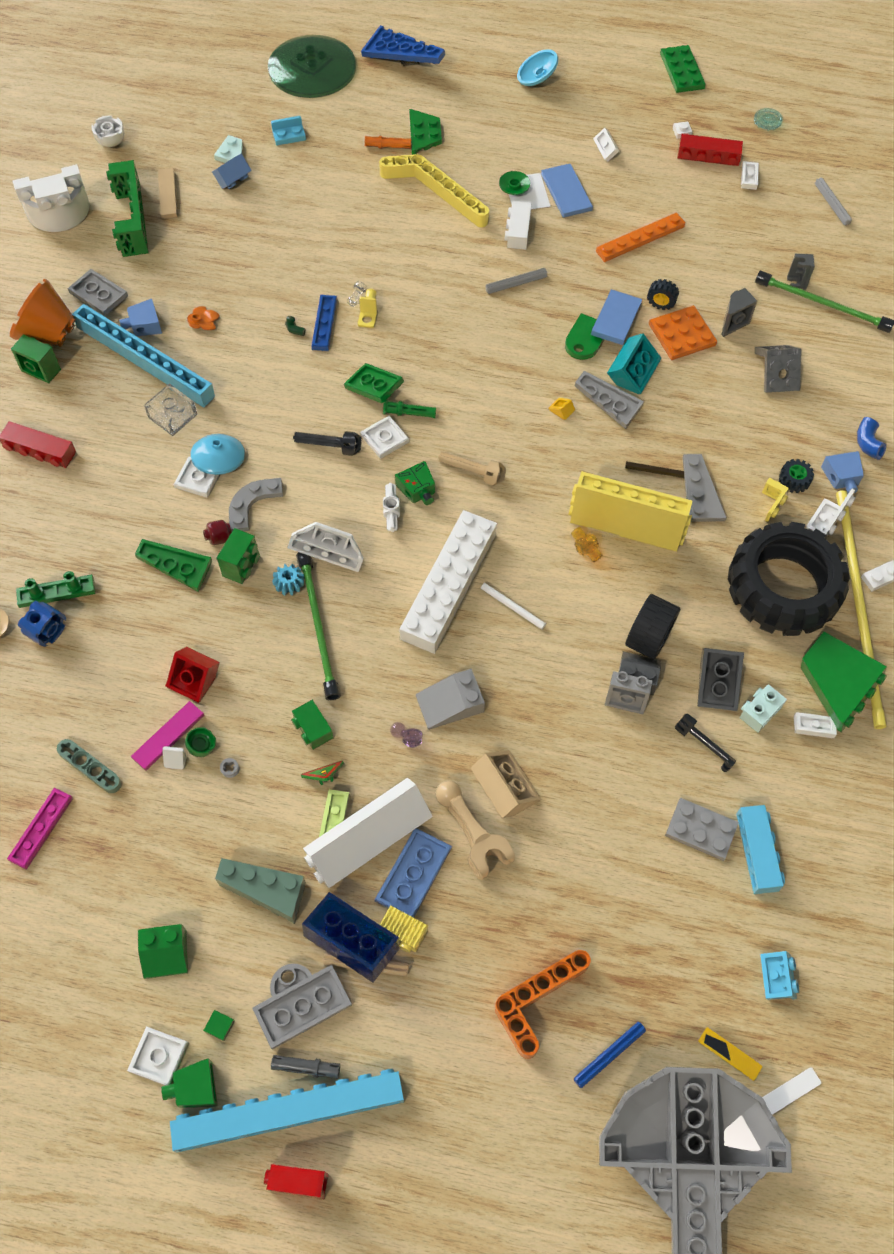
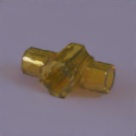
[571,527,603,562]

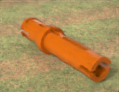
[365,135,411,149]

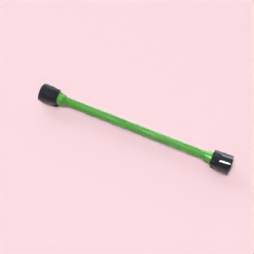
[755,270,894,333]
[296,552,341,701]

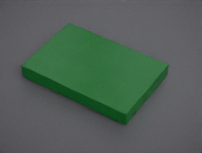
[344,363,404,403]

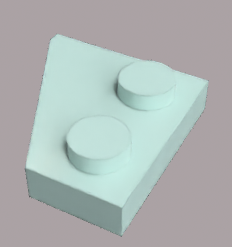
[214,135,243,163]

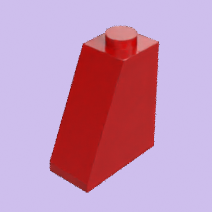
[264,1164,329,1200]

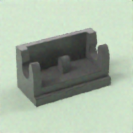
[787,253,815,290]

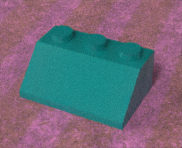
[607,333,662,394]

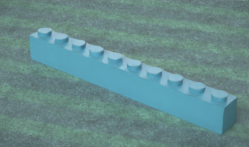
[72,304,215,408]
[170,1069,404,1153]

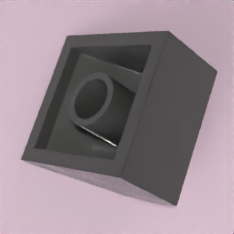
[721,288,757,337]
[618,651,661,696]

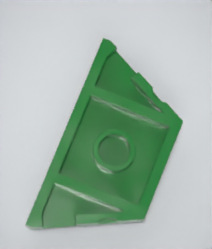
[409,109,442,155]

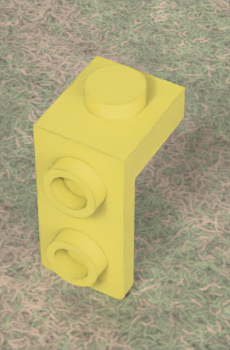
[762,478,789,522]

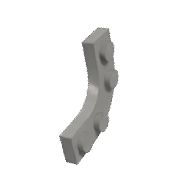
[229,478,283,532]

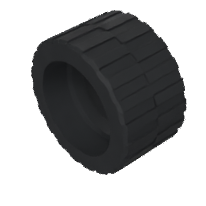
[625,594,681,660]

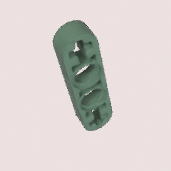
[57,739,122,793]

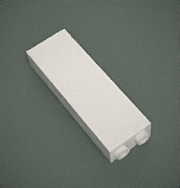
[303,778,433,888]

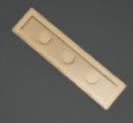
[158,168,177,219]

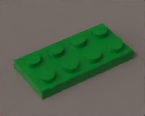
[660,45,706,93]

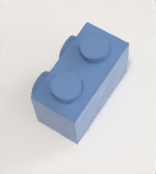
[212,153,252,189]

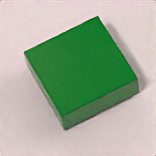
[203,1010,235,1041]

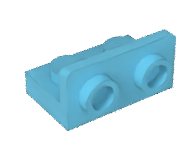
[271,116,306,146]
[760,951,799,1000]

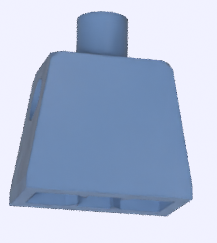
[119,299,162,336]
[821,451,863,494]

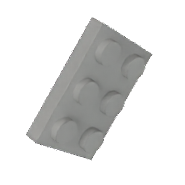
[68,269,128,316]
[665,798,739,861]

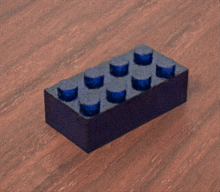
[302,892,399,983]

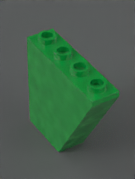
[801,632,887,733]

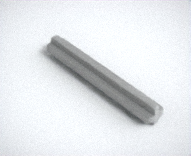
[815,178,852,226]
[486,268,547,294]

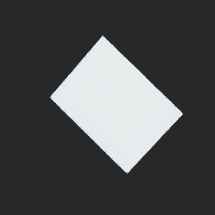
[509,173,551,209]

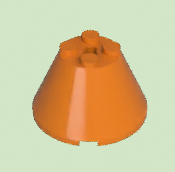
[10,279,76,347]

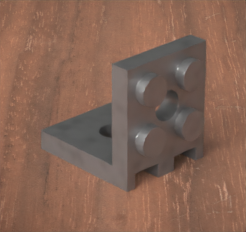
[755,345,801,393]

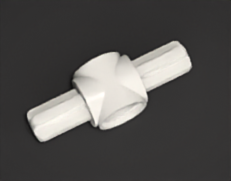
[383,483,400,532]

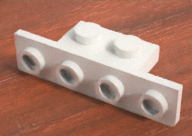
[806,489,856,541]

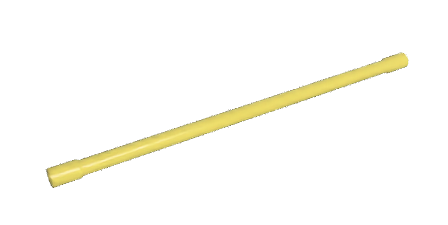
[836,490,887,729]

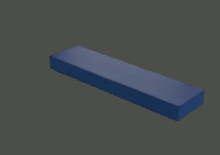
[311,294,337,351]

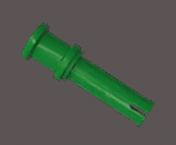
[383,399,436,418]

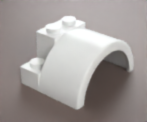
[13,164,90,232]

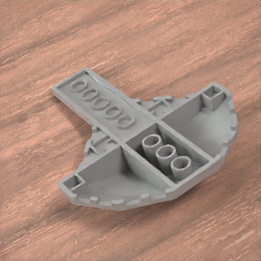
[599,1067,792,1254]

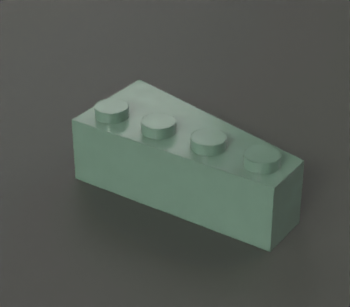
[215,858,306,924]

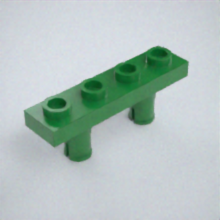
[16,571,96,608]

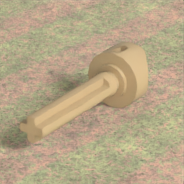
[438,451,506,486]

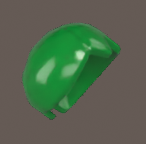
[185,727,216,757]

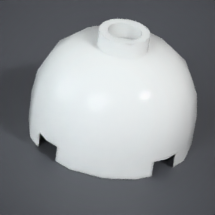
[92,115,124,147]

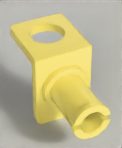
[358,289,377,328]

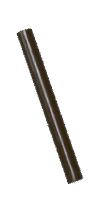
[625,461,684,478]

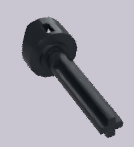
[293,431,362,456]

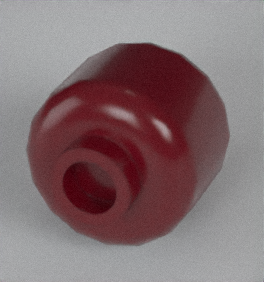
[203,520,232,545]

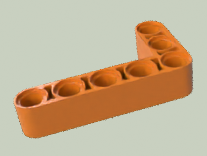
[495,950,591,1059]

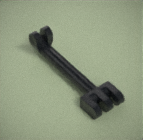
[675,714,736,772]

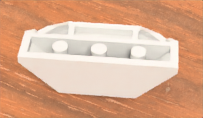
[287,522,364,572]

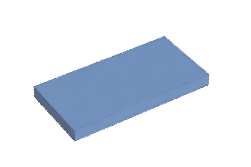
[541,163,593,218]
[591,289,642,345]
[375,828,452,918]

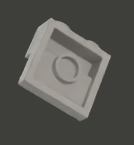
[605,671,652,714]

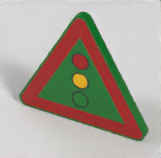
[301,761,344,785]

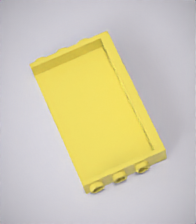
[568,471,693,552]

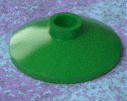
[499,171,530,195]

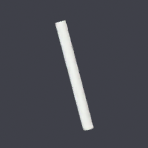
[481,583,546,630]

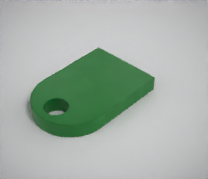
[565,313,605,360]

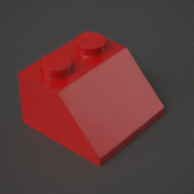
[165,646,220,703]

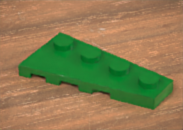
[135,539,212,592]

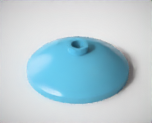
[517,49,559,86]
[190,434,245,475]

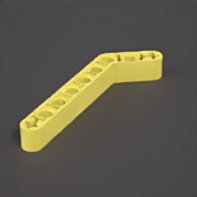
[379,154,489,227]

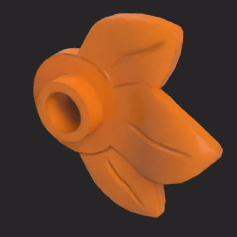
[187,306,220,330]

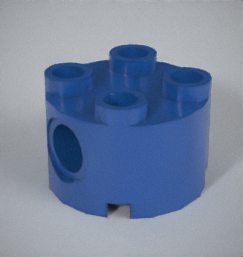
[18,601,66,647]

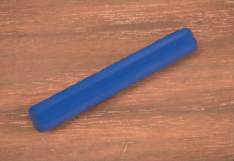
[574,1022,646,1088]

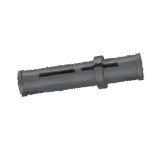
[271,1055,341,1079]

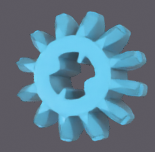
[272,563,305,596]

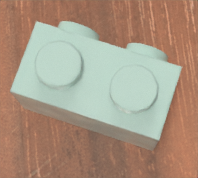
[739,684,787,733]

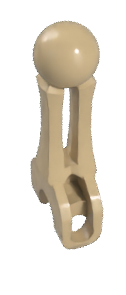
[435,781,515,880]

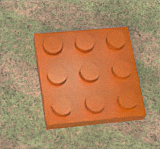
[649,305,717,361]

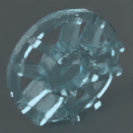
[754,108,783,131]

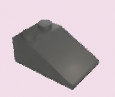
[697,648,744,711]

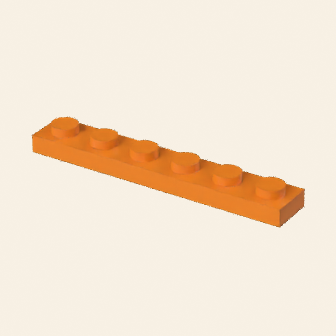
[596,212,686,262]

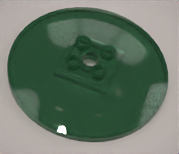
[268,35,356,98]

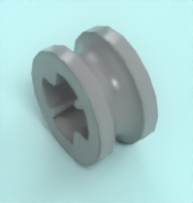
[220,758,240,778]

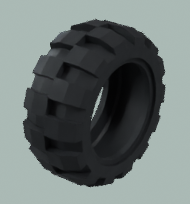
[728,522,850,636]

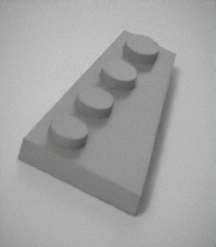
[575,371,644,429]
[682,454,726,522]

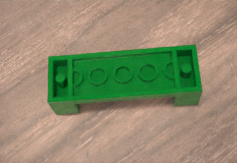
[106,160,149,257]

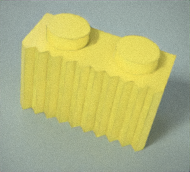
[378,905,428,953]

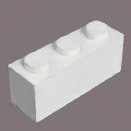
[504,201,532,250]

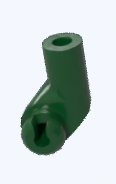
[285,316,306,336]

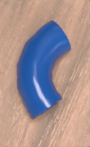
[857,417,886,460]

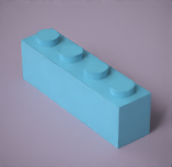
[736,805,785,894]

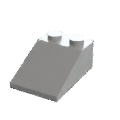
[416,669,485,730]

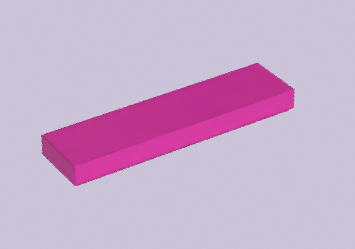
[131,701,204,771]
[7,788,73,870]

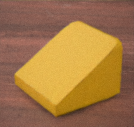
[548,398,575,420]

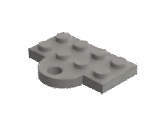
[252,964,352,1050]

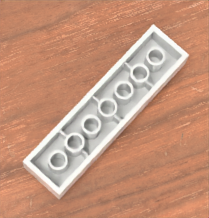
[399,510,497,654]

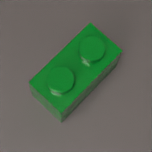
[291,699,334,750]

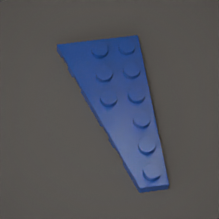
[361,25,445,64]

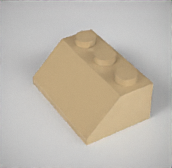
[471,750,541,818]

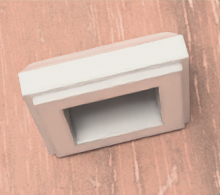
[163,746,187,770]

